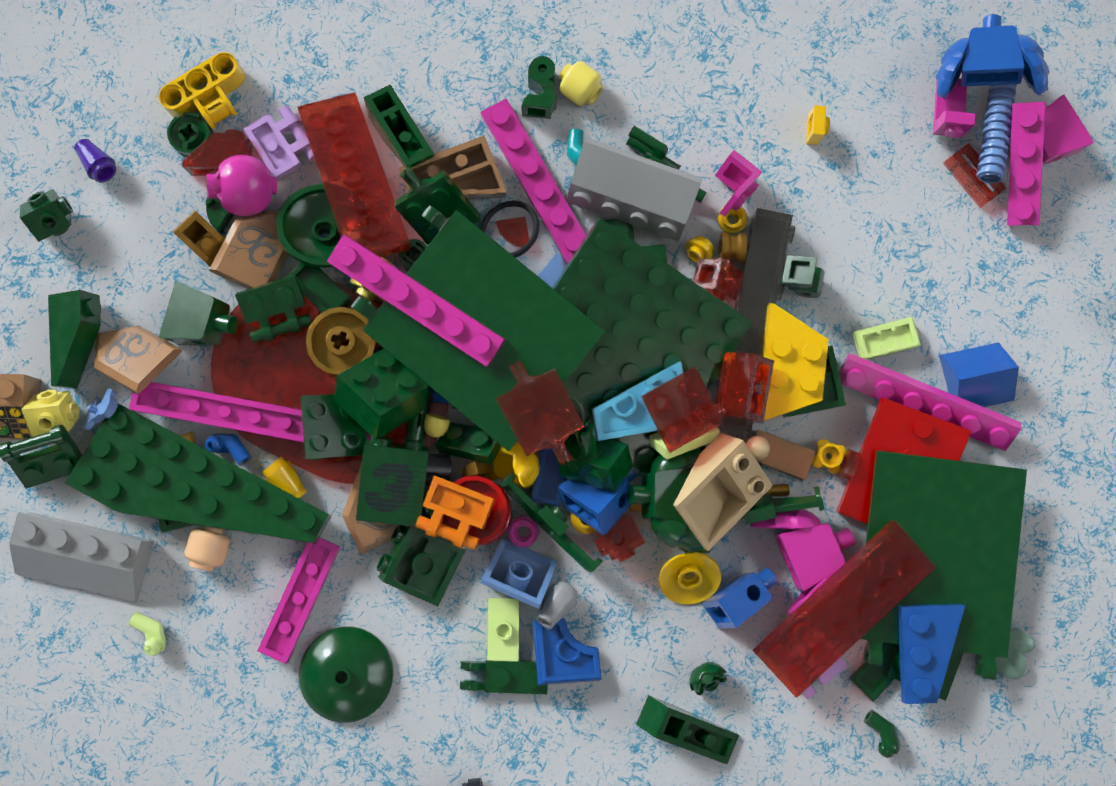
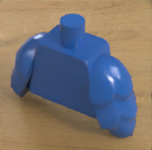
[936,14,1050,100]

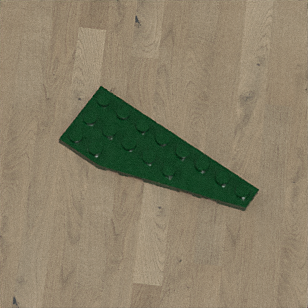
[65,403,331,544]

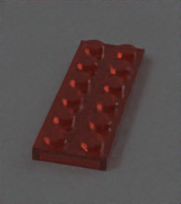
[297,92,410,257]
[753,520,936,698]

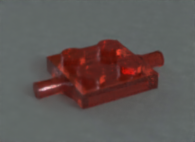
[496,360,585,464]

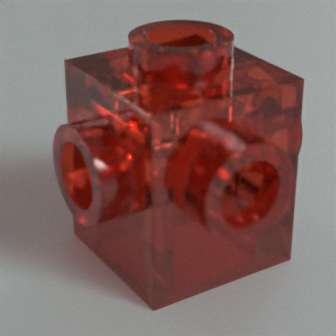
[693,258,743,301]
[594,514,645,562]

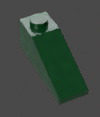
[363,84,434,169]
[48,290,102,389]
[636,695,739,764]

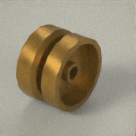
[306,307,382,379]

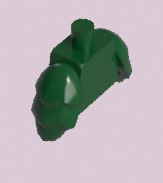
[627,445,714,553]

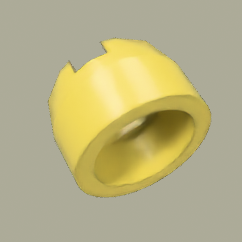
[424,414,450,438]

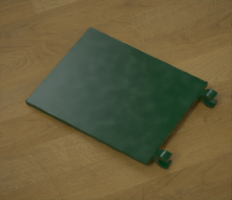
[352,205,606,452]
[855,451,1027,680]

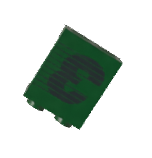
[356,436,429,526]

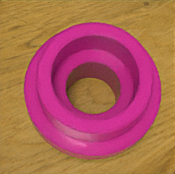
[508,516,539,547]

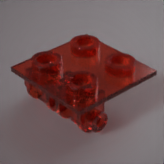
[641,366,725,453]

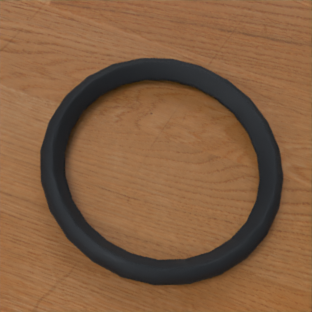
[480,200,539,258]

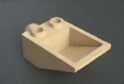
[673,433,773,551]

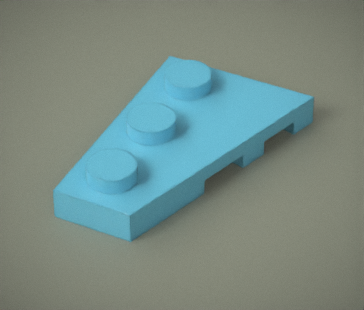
[592,362,692,441]

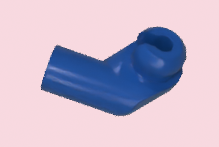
[205,433,252,466]

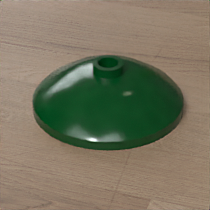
[276,184,370,268]
[299,626,394,723]

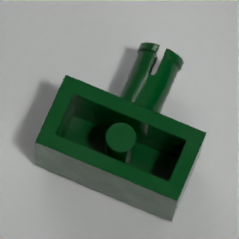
[555,421,633,492]

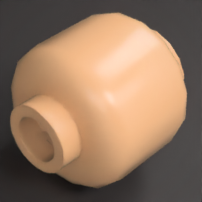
[184,527,231,571]

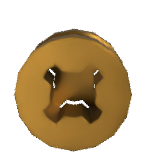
[718,232,747,263]

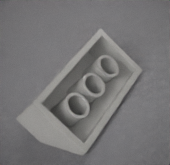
[566,137,703,242]
[9,512,154,602]

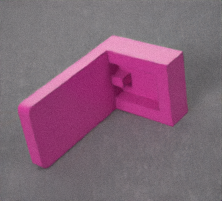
[932,79,975,138]
[715,150,762,217]

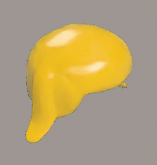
[485,441,540,489]

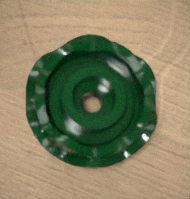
[689,662,727,695]

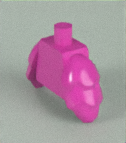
[750,509,856,619]

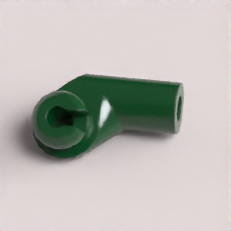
[864,710,901,758]

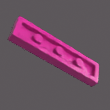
[1007,102,1046,226]
[257,537,341,664]

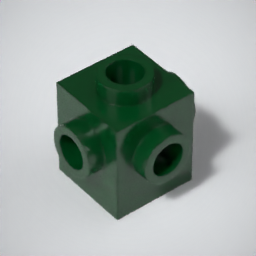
[19,189,73,242]

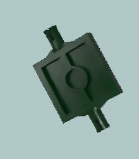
[394,167,481,245]

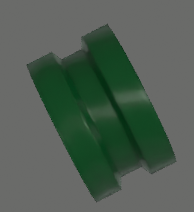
[167,112,216,160]

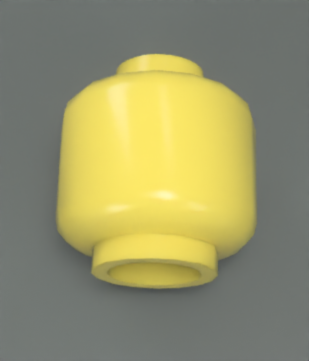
[558,61,603,107]

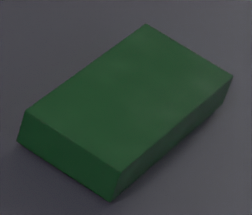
[286,263,351,313]
[848,642,898,702]

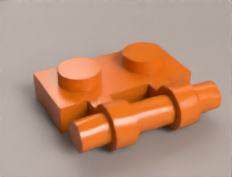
[415,476,495,551]

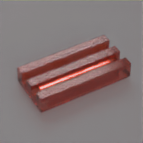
[943,143,1007,208]

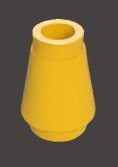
[262,457,307,498]

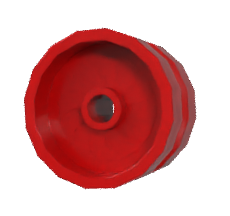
[442,475,513,546]

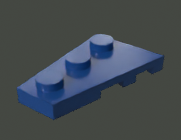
[898,604,965,704]

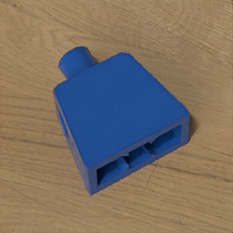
[558,468,637,535]
[701,568,778,629]

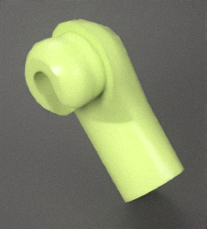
[129,612,167,656]

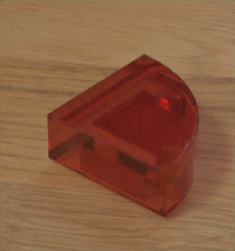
[496,216,529,248]

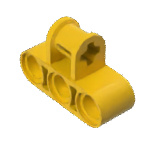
[158,52,245,130]

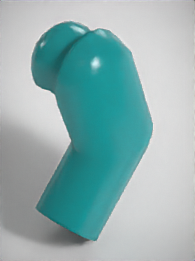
[567,128,584,166]

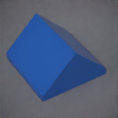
[939,342,1019,407]

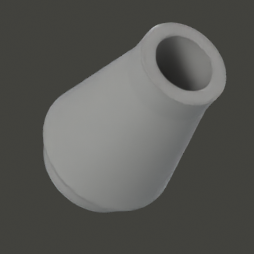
[537,581,579,629]

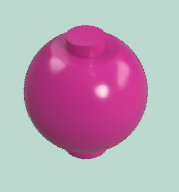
[206,155,277,217]

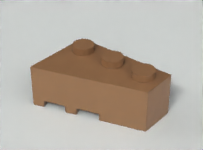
[399,135,507,199]

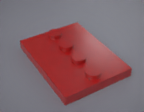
[836,397,972,524]

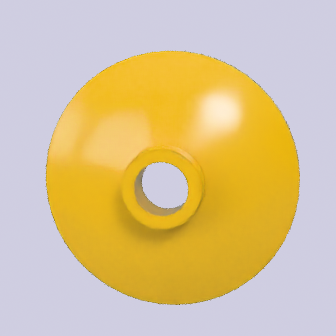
[659,552,721,604]

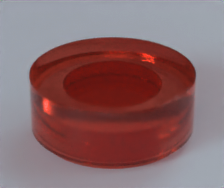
[837,449,861,481]

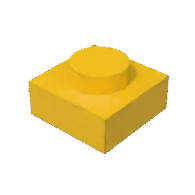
[806,105,830,145]

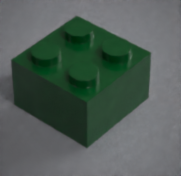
[334,348,429,440]

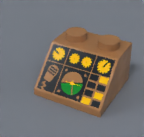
[0,374,41,440]

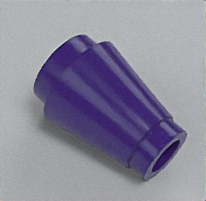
[74,139,116,183]

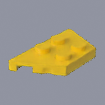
[755,303,829,423]

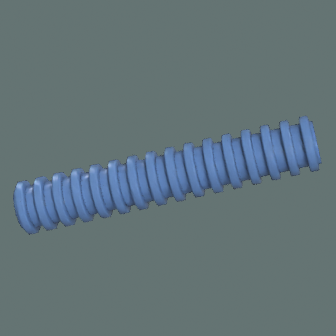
[977,84,1017,183]

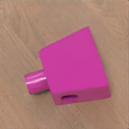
[1043,94,1094,165]

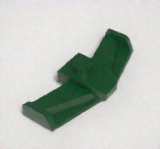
[501,472,603,573]
[737,486,824,525]

